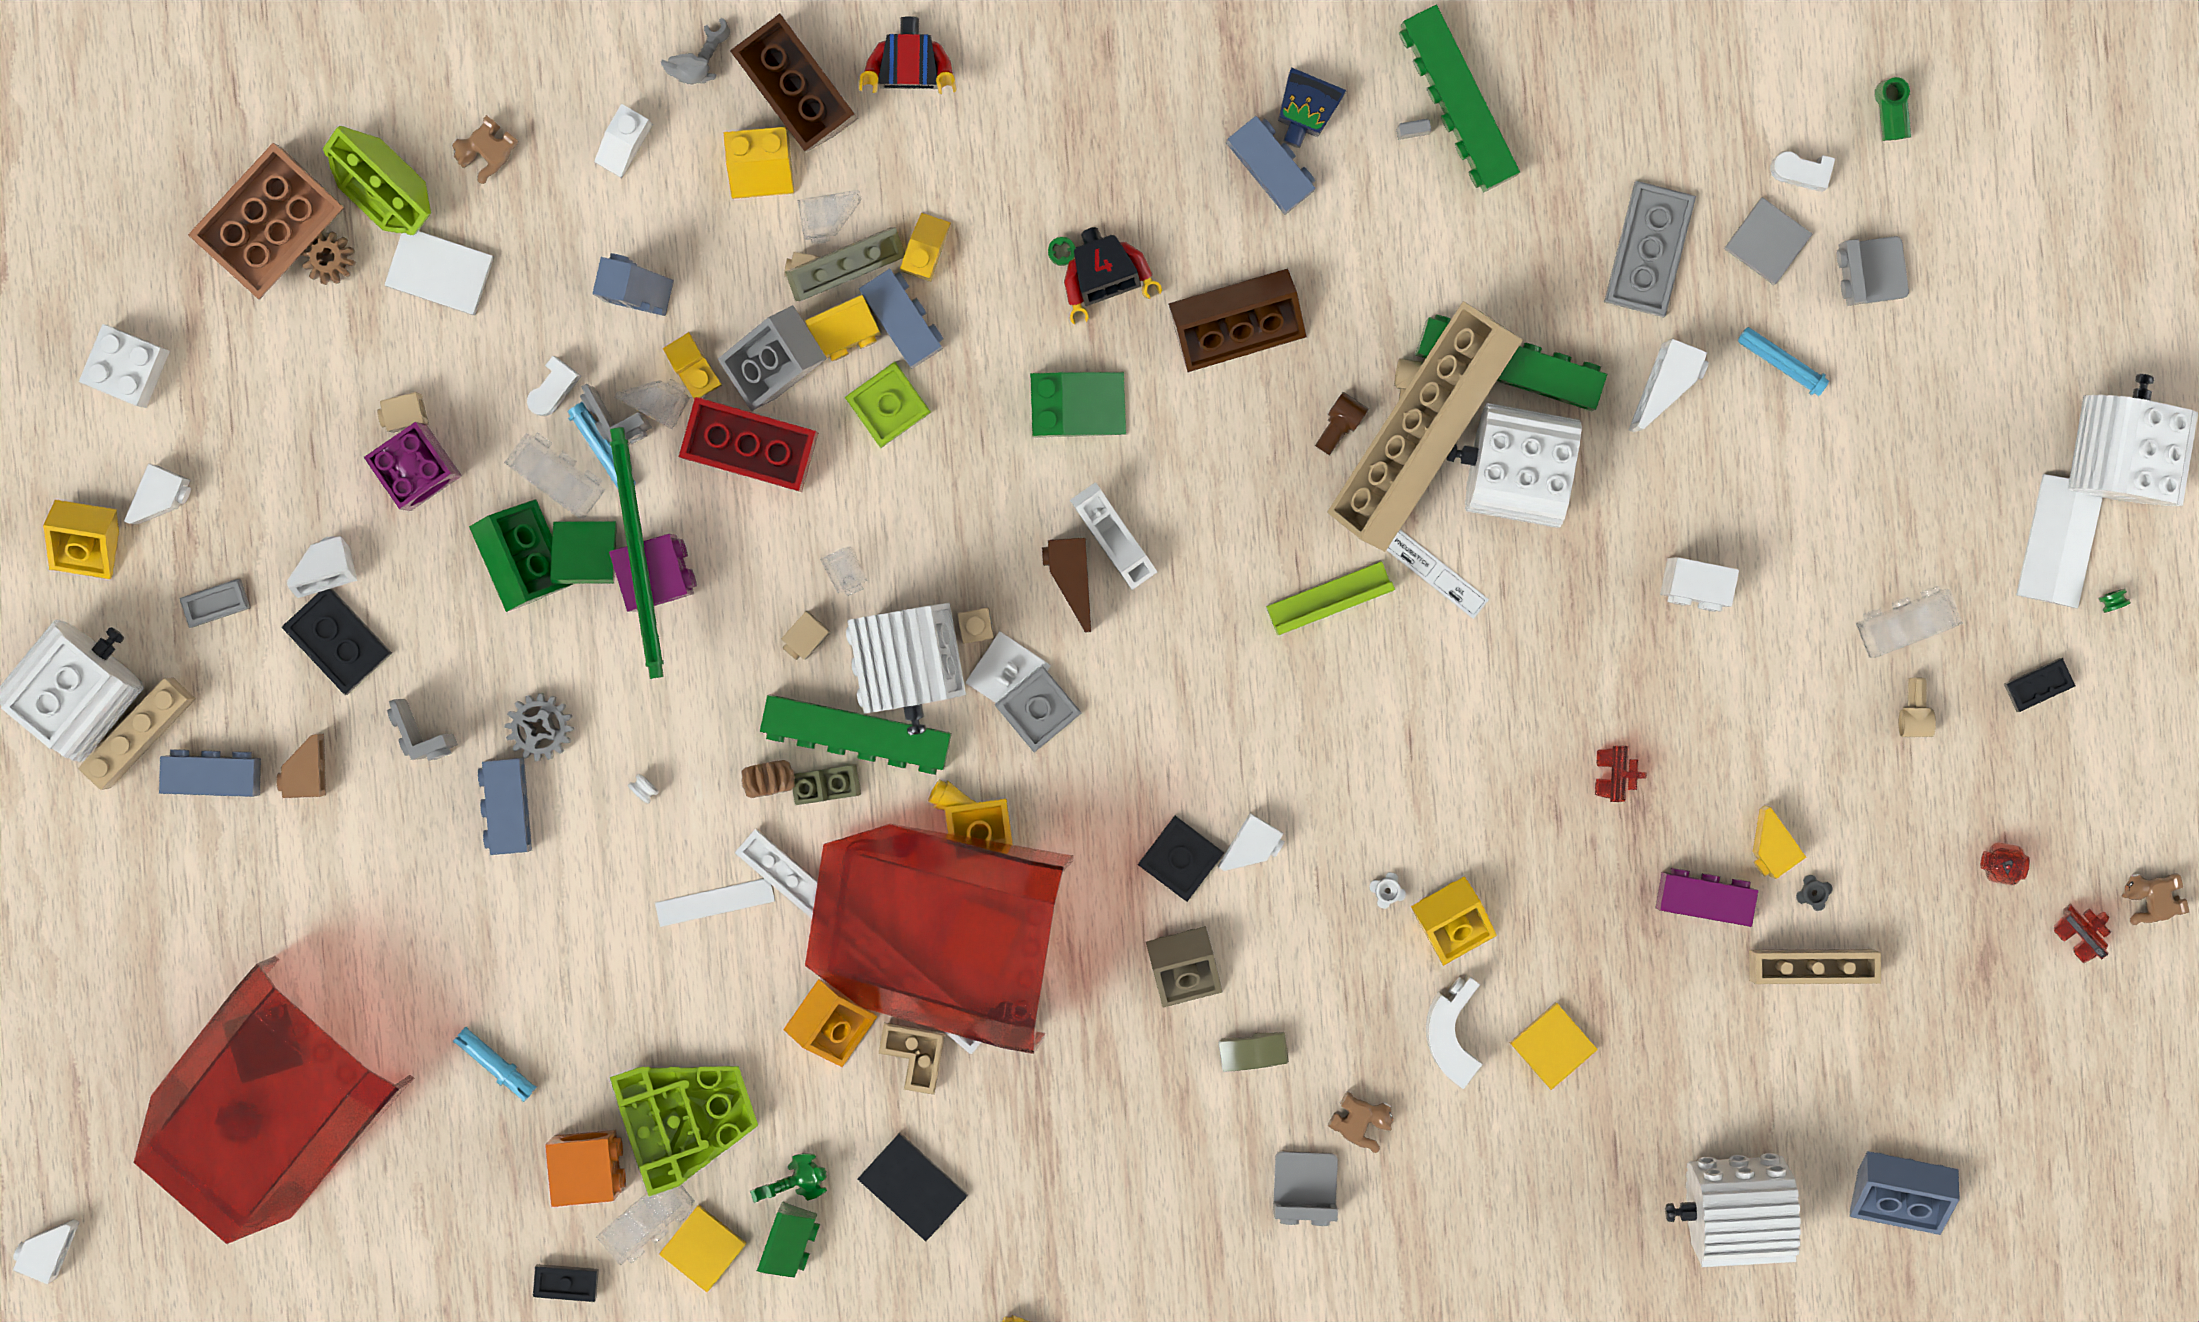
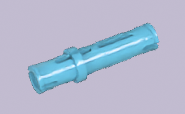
[453,1027,537,1102]

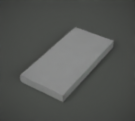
[1604,181,1696,318]

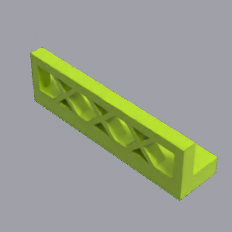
[1266,561,1395,635]

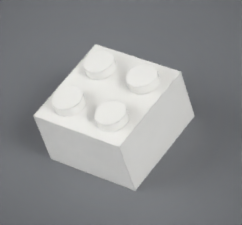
[79,324,170,408]
[1660,557,1739,612]

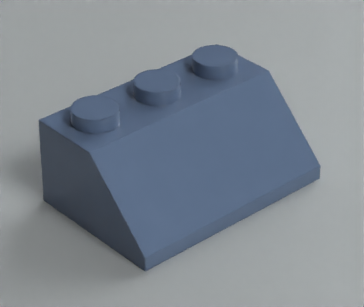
[1850,1151,1960,1235]

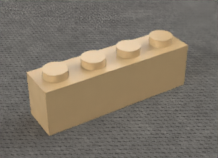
[78,677,196,790]
[1749,949,1881,984]

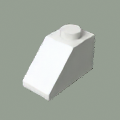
[594,104,653,178]
[124,464,191,525]
[287,536,357,598]
[1218,813,1285,871]
[13,1219,80,1284]

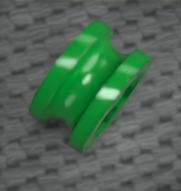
[1048,237,1075,266]
[2098,588,2131,613]

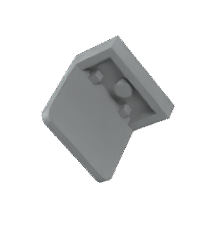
[1837,236,1909,306]
[580,384,652,444]
[387,699,458,761]
[1273,1151,1338,1226]

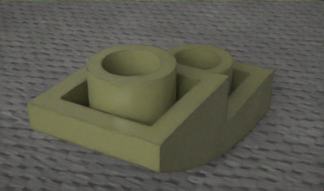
[793,764,861,805]
[1218,1032,1289,1072]

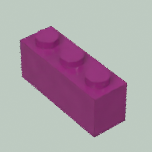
[1655,868,1759,927]

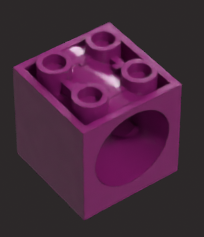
[364,422,462,511]
[609,533,697,612]

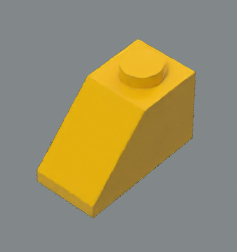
[900,213,951,282]
[1752,805,1807,879]

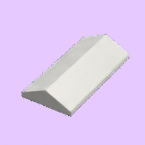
[2016,474,2103,608]

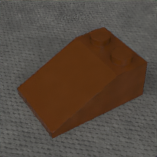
[1042,538,1091,632]

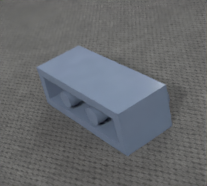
[1226,116,1315,215]
[859,268,944,369]
[159,749,261,797]
[478,758,532,855]

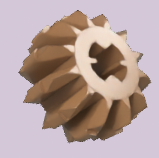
[301,232,356,285]
[741,760,795,798]

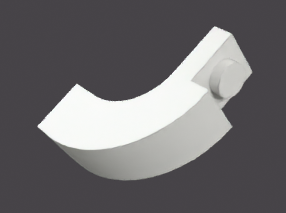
[1070,482,1157,590]
[1426,975,1482,1089]

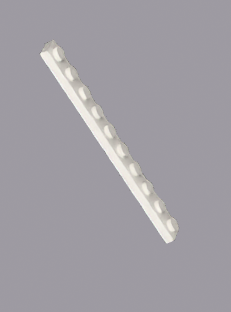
[735,829,990,1054]

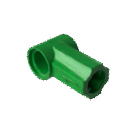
[1874,77,1911,141]

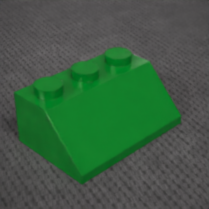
[469,499,573,612]

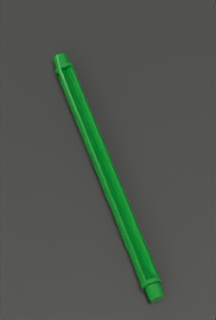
[610,427,664,679]

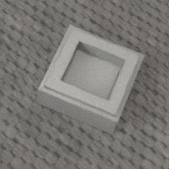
[1396,119,1431,140]

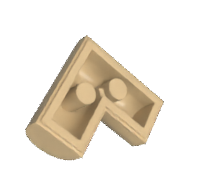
[878,1022,945,1095]

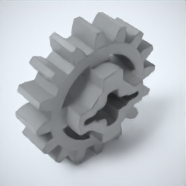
[505,693,574,761]

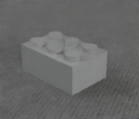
[718,305,827,411]

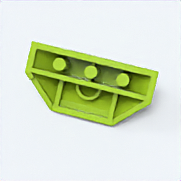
[323,126,431,235]

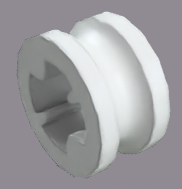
[628,774,659,804]

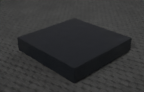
[1137,815,1224,902]

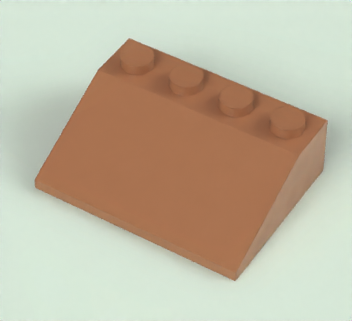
[188,143,344,300]

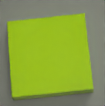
[845,362,931,448]

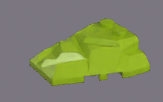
[610,1066,758,1197]

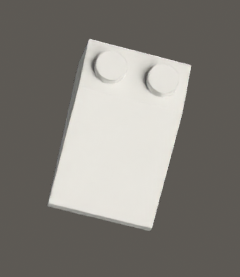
[1629,339,1709,432]

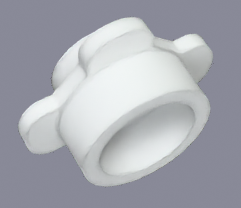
[1370,872,1406,909]

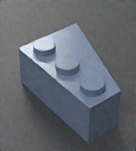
[592,253,674,316]

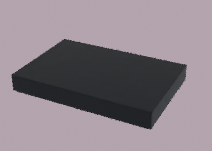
[281,588,392,695]
[857,1132,968,1242]

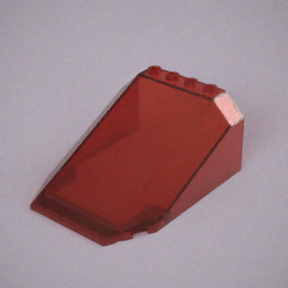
[805,823,1074,1054]
[133,956,415,1244]

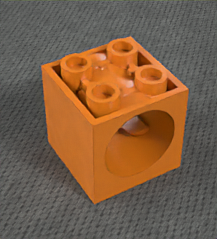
[545,1130,626,1207]

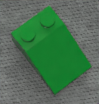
[1030,372,1126,438]

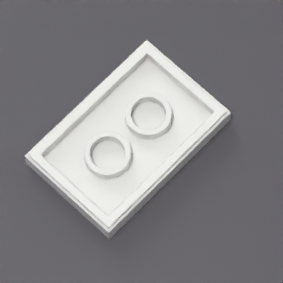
[385,231,494,316]

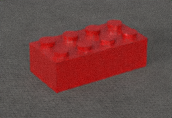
[678,397,819,492]

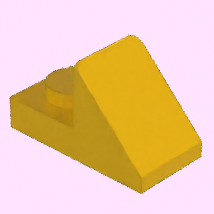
[663,332,722,399]

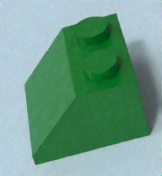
[757,1202,820,1278]

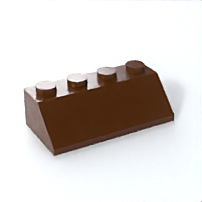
[730,13,858,152]
[1168,268,1307,372]

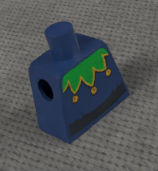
[1278,67,1346,148]

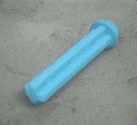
[1738,327,1829,396]
[567,402,636,488]

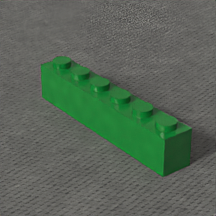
[1399,4,1520,193]
[1415,314,1608,411]
[760,695,952,775]

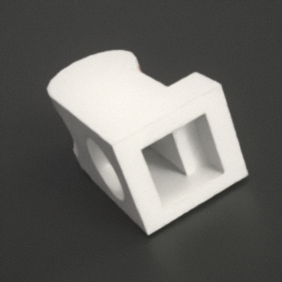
[1770,151,1835,192]
[527,356,581,416]

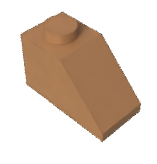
[277,734,326,798]

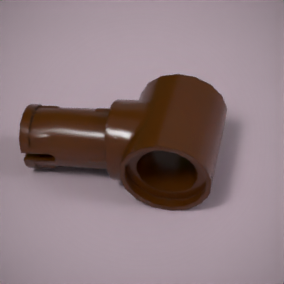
[1315,392,1369,456]

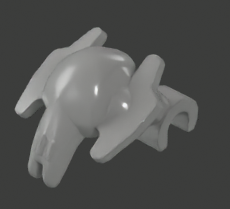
[661,18,730,85]

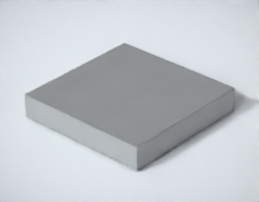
[1724,197,1812,285]
[994,665,1082,753]

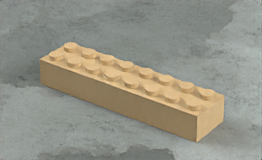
[1327,301,1523,552]

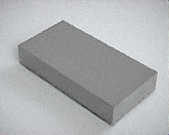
[179,579,250,628]

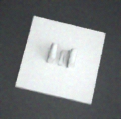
[965,631,1051,703]

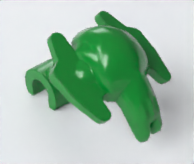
[750,1153,827,1203]

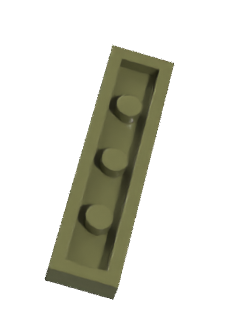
[785,227,905,301]

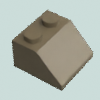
[1146,926,1222,1008]

